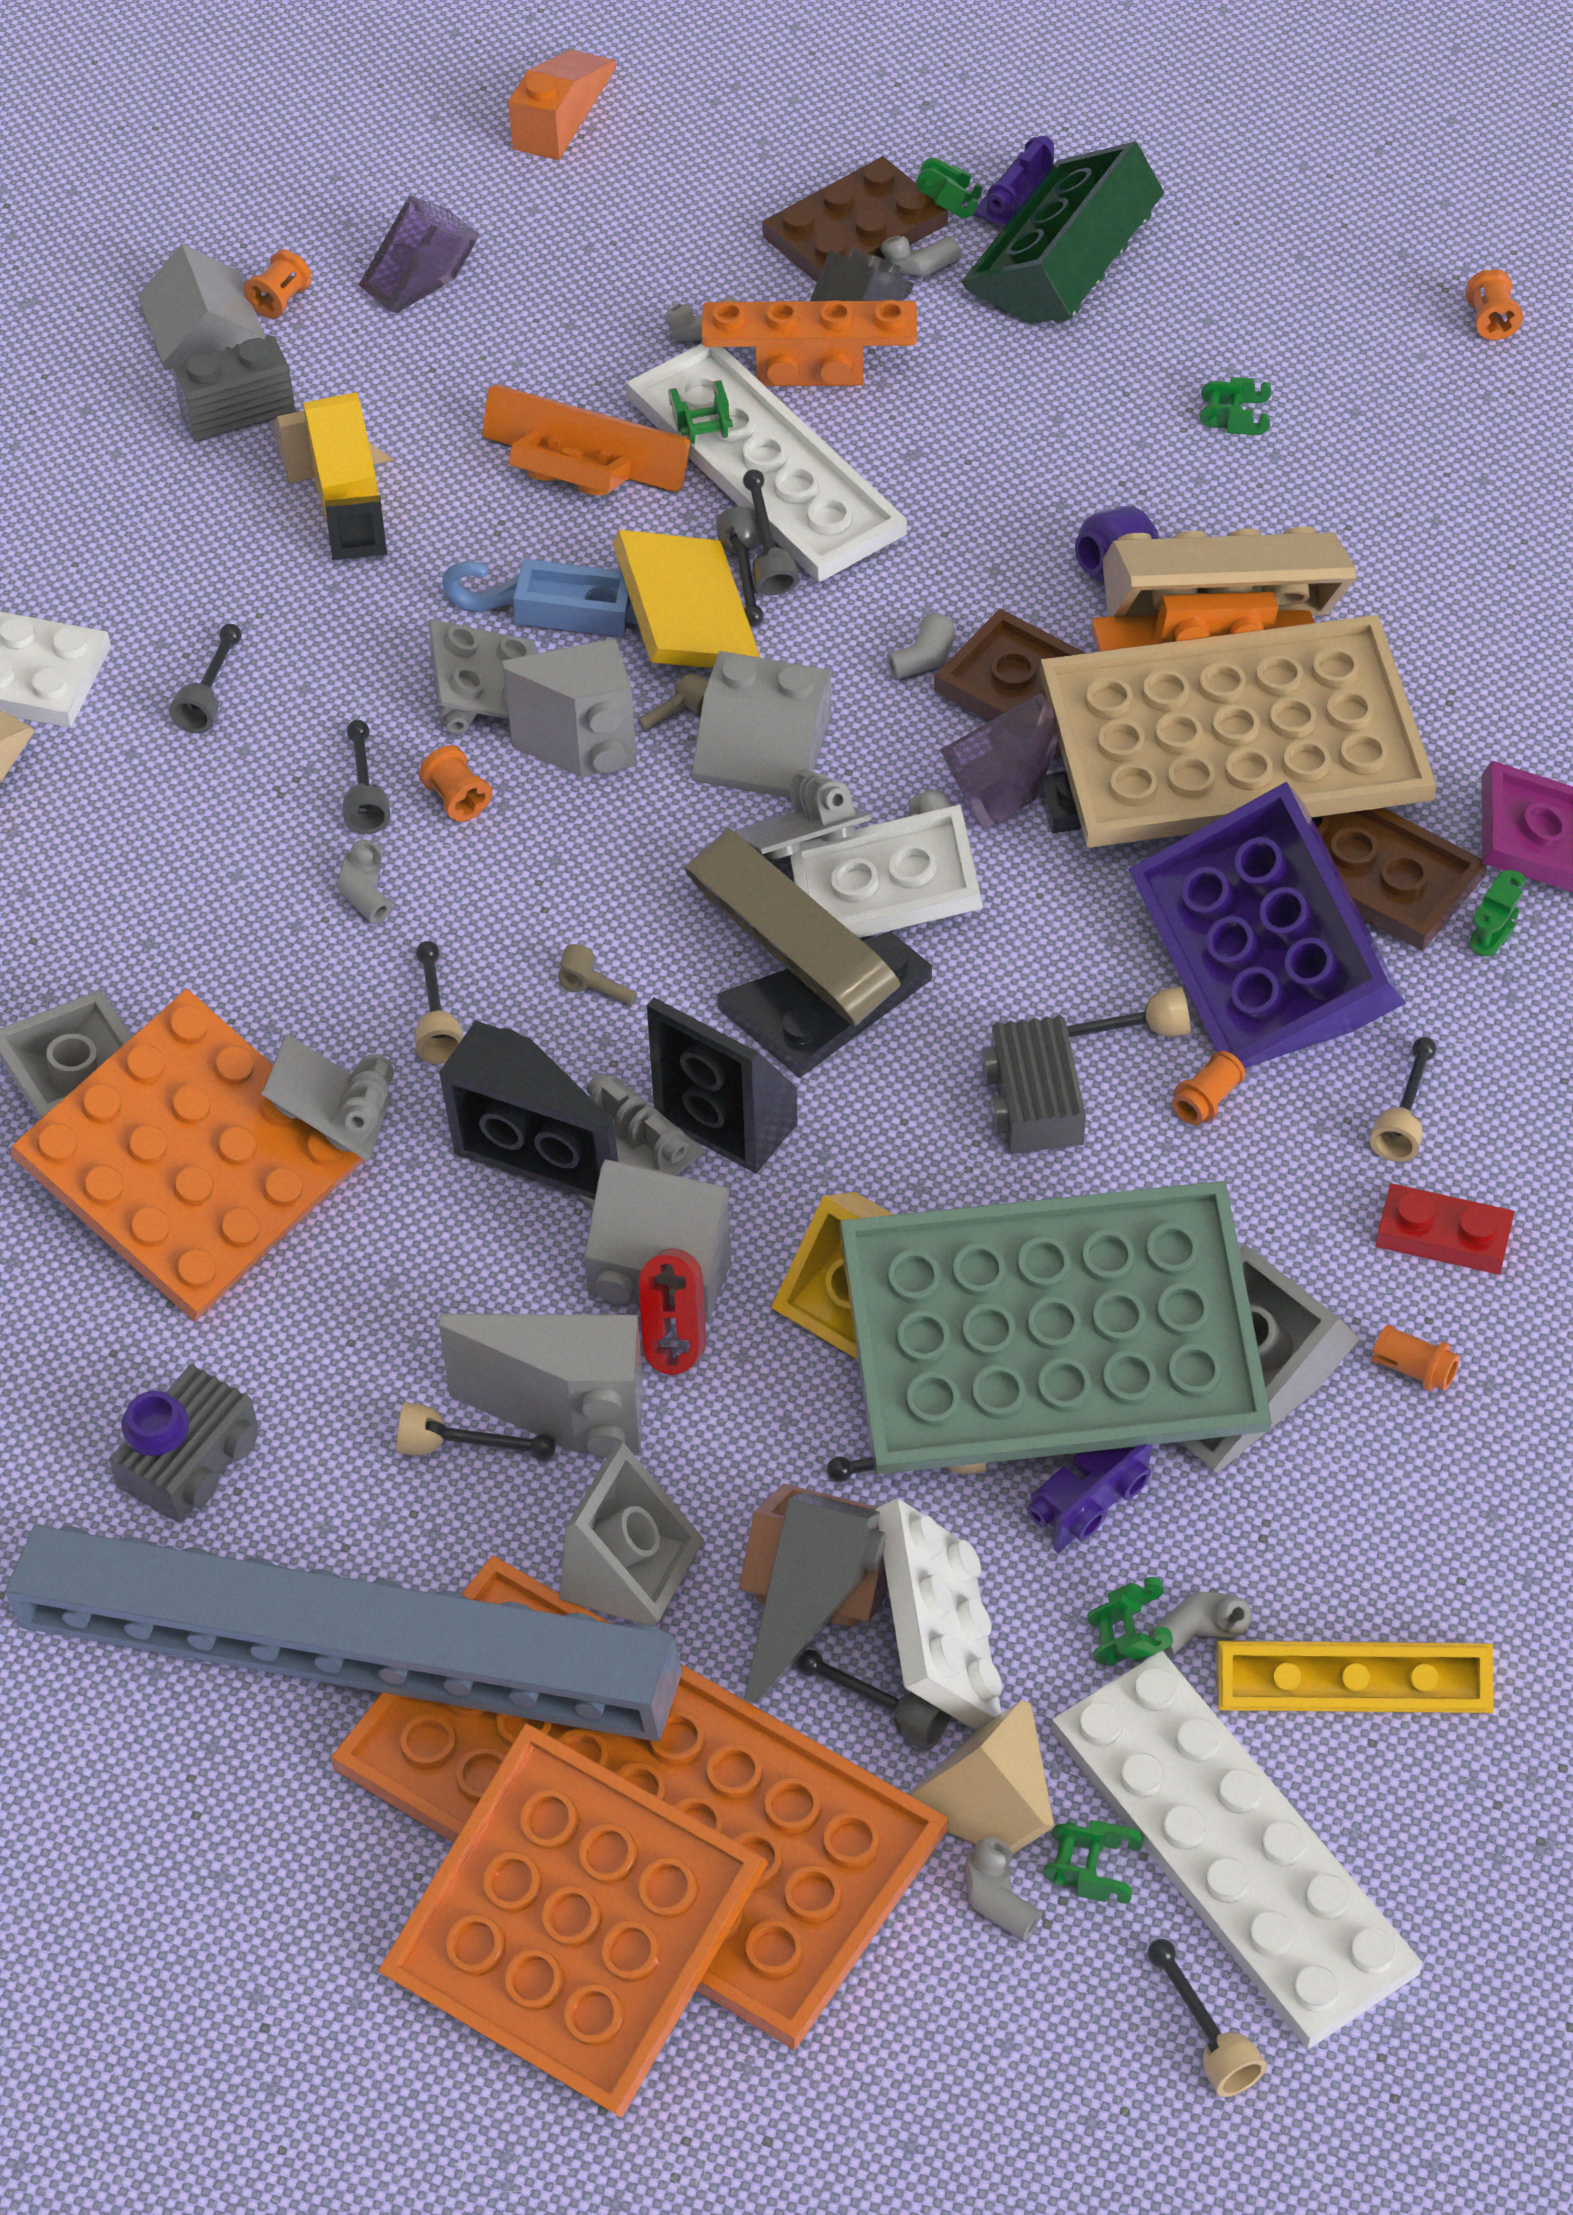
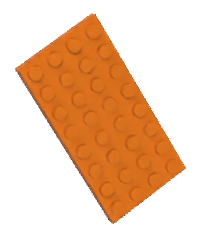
[331,1555,948,2051]

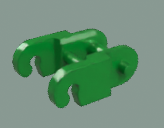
[916,158,983,218]
[1200,377,1271,435]
[668,380,733,444]
[1469,870,1526,956]
[1087,1577,1173,1666]
[1043,1820,1143,1904]

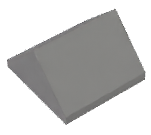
[138,243,265,371]
[0,990,132,1120]
[560,1442,704,1625]

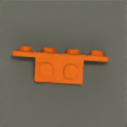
[702,300,917,386]
[482,384,690,495]
[1091,592,1315,652]

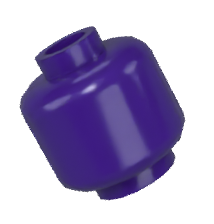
[1075,506,1159,583]

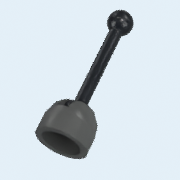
[743,469,799,595]
[716,506,764,627]
[169,623,242,733]
[343,720,391,834]
[796,1649,951,1751]

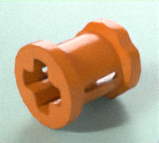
[243,249,311,319]
[1465,269,1523,340]
[418,745,493,822]

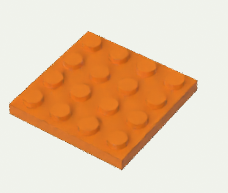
[10,988,365,1322]
[378,1723,768,2118]

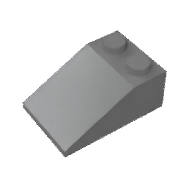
[1180,1243,1360,1473]
[439,1314,643,1457]

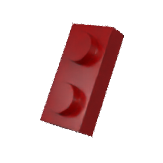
[1375,1183,1515,1275]

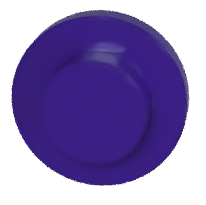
[121,1391,189,1456]

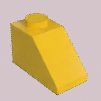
[303,392,378,526]

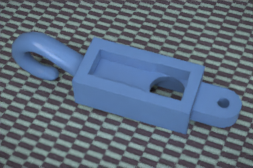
[442,559,638,638]

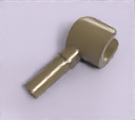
[637,674,708,731]
[558,944,638,1006]

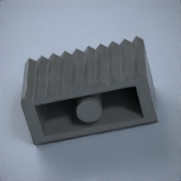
[172,335,296,441]
[981,1015,1086,1153]
[109,1364,258,1522]

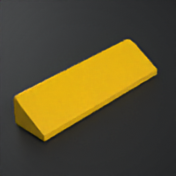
[1215,1640,1494,1713]

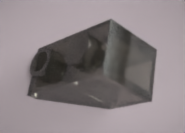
[810,247,915,301]

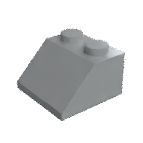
[502,638,637,777]
[692,651,831,798]
[584,1159,731,1322]

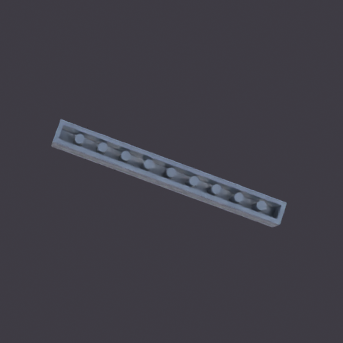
[4,1525,682,1742]

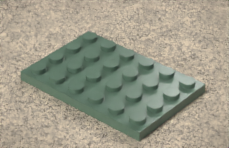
[839,1180,1272,1475]

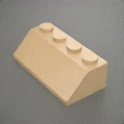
[1102,526,1357,617]

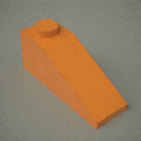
[508,49,616,160]

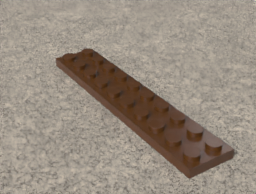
[934,608,1487,951]

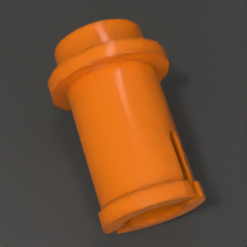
[1172,1050,1246,1125]
[1372,1324,1460,1392]

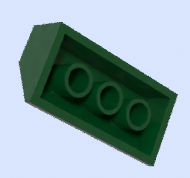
[961,141,1165,324]

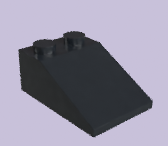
[646,997,798,1174]
[439,1020,619,1200]

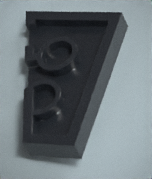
[717,931,932,1078]

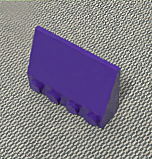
[1128,781,1406,1068]

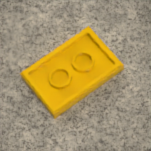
[612,529,761,668]

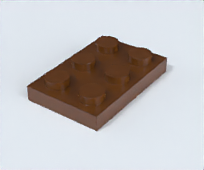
[762,156,948,291]

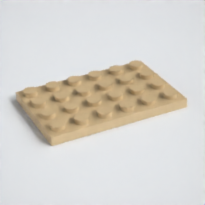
[1040,615,1437,848]

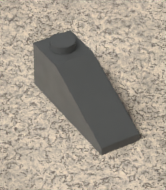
[744,1492,886,1703]

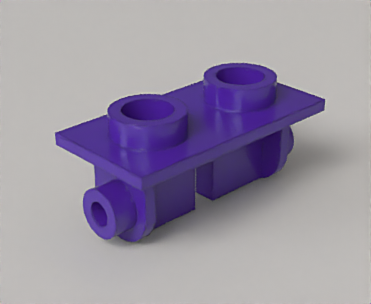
[973,135,1054,227]
[1026,1444,1152,1554]

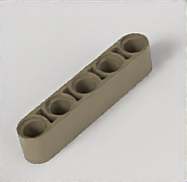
[684,828,901,1027]

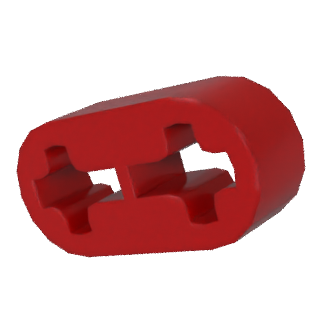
[639,1249,706,1375]

